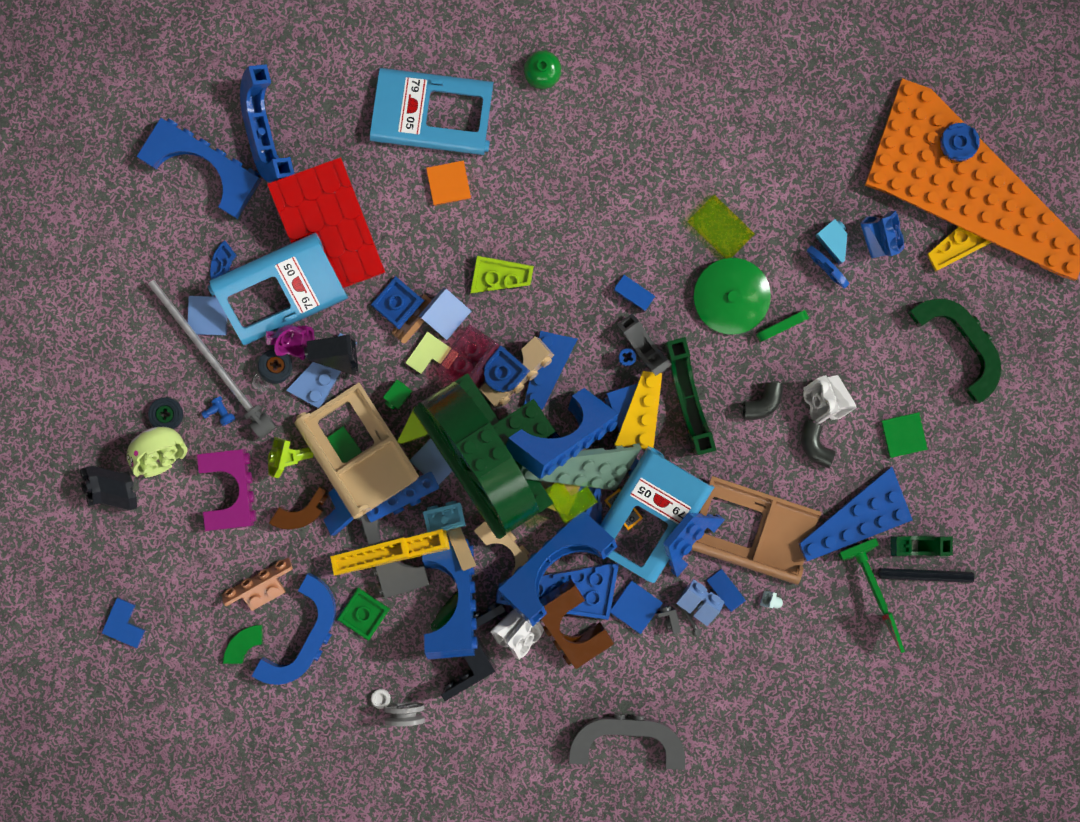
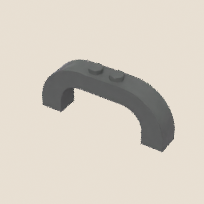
[569,713,685,770]

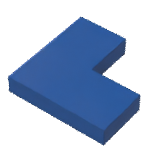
[323,488,353,536]
[102,597,146,648]

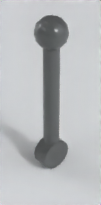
[678,605,702,636]

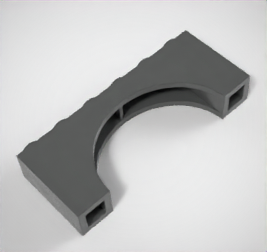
[357,514,430,598]

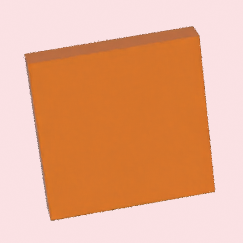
[426,160,471,206]

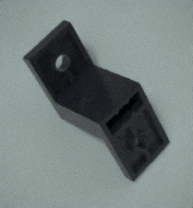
[441,601,506,701]

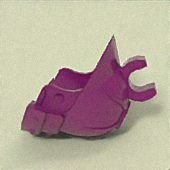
[265,324,315,360]

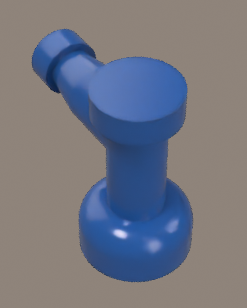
[202,396,236,426]

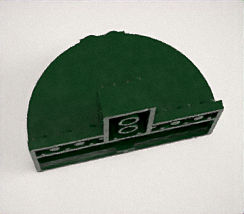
[413,373,555,539]

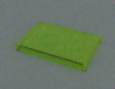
[687,194,755,259]

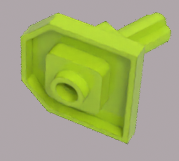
[268,437,314,478]

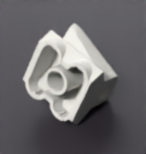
[803,375,857,424]
[491,609,544,660]

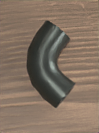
[742,382,783,420]
[801,420,835,469]

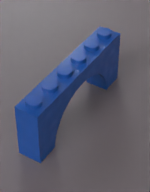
[137,118,262,219]
[506,388,619,479]
[498,510,617,627]
[422,539,478,659]

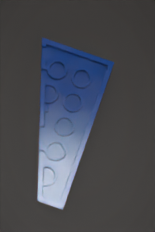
[495,562,619,620]

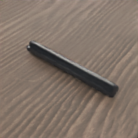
[878,568,975,583]

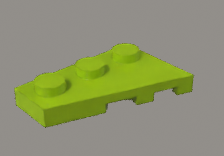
[470,256,534,294]

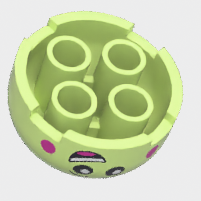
[127,427,187,478]

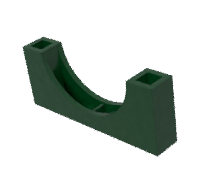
[663,337,717,456]

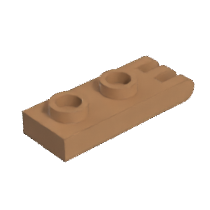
[392,294,432,343]

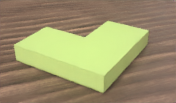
[406,332,459,374]

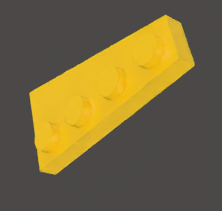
[927,227,992,272]
[614,371,662,449]

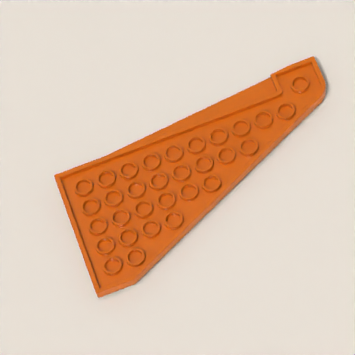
[864,78,1080,281]

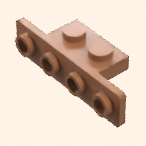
[222,557,293,611]

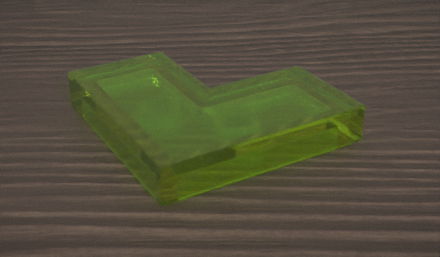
[545,483,598,523]

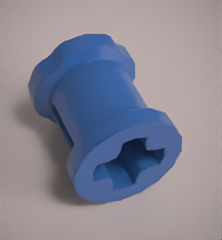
[618,349,636,366]

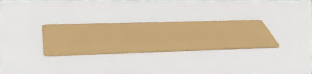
[447,527,476,571]

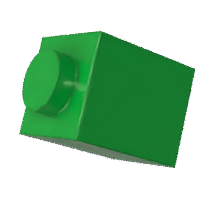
[383,379,414,410]

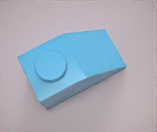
[815,219,847,265]

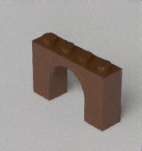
[539,579,614,669]

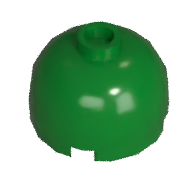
[524,50,561,89]

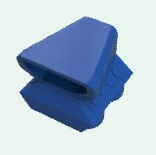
[860,211,905,258]

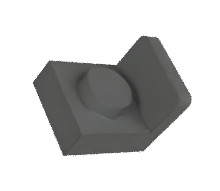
[656,606,681,634]

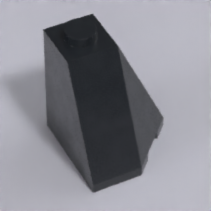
[304,334,359,376]

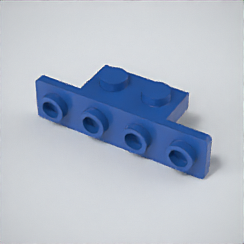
[366,472,439,522]

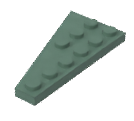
[518,444,642,491]

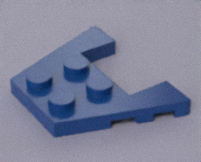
[663,513,725,577]

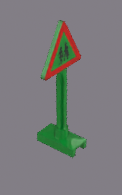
[838,538,905,653]

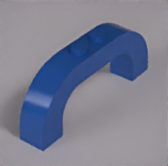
[240,64,295,182]
[252,573,336,685]

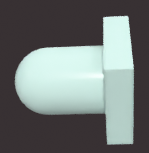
[760,591,783,609]

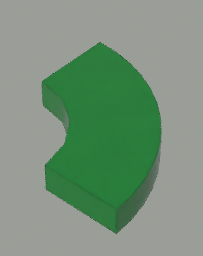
[223,624,263,664]

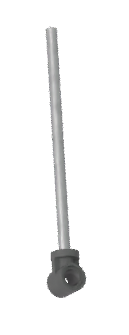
[148,280,277,439]

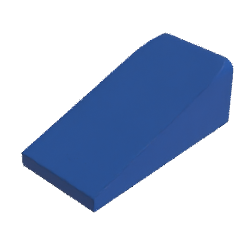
[707,569,746,612]

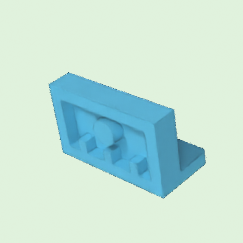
[423,501,466,532]

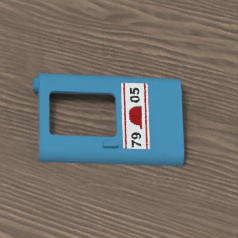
[370,68,494,155]
[208,232,349,345]
[600,446,715,583]

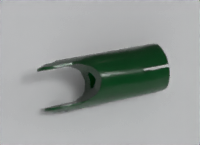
[430,592,458,631]

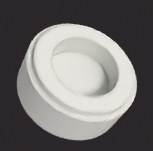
[371,689,391,709]

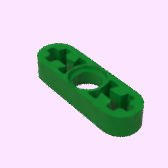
[756,310,809,343]

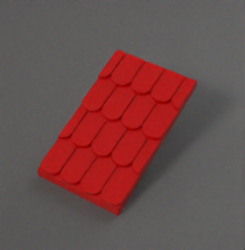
[267,157,386,288]

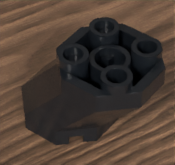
[80,466,137,511]

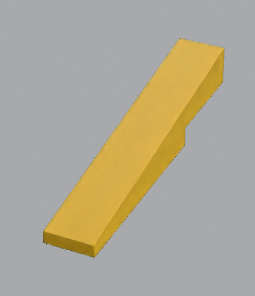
[330,529,450,576]

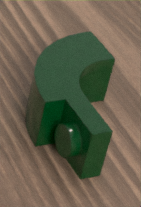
[890,535,953,556]

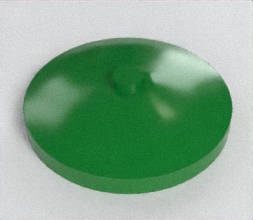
[693,258,771,335]

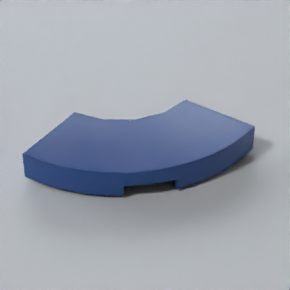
[210,240,237,280]
[807,245,850,288]

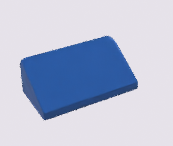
[613,275,655,312]

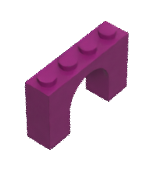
[197,449,257,531]

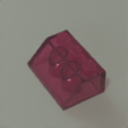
[436,324,500,388]

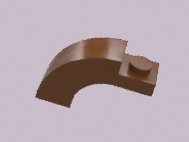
[269,487,328,529]

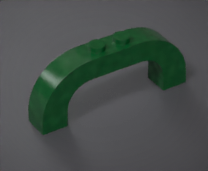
[907,299,1001,404]

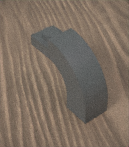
[617,314,671,376]

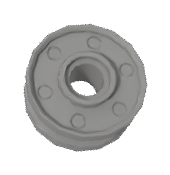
[384,702,425,727]

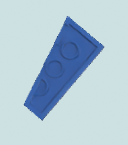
[524,331,578,410]

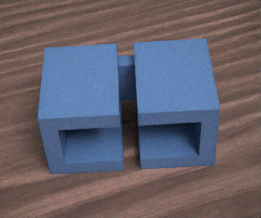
[676,579,724,626]

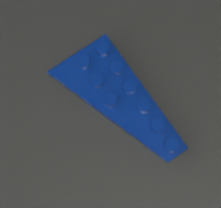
[798,466,913,561]

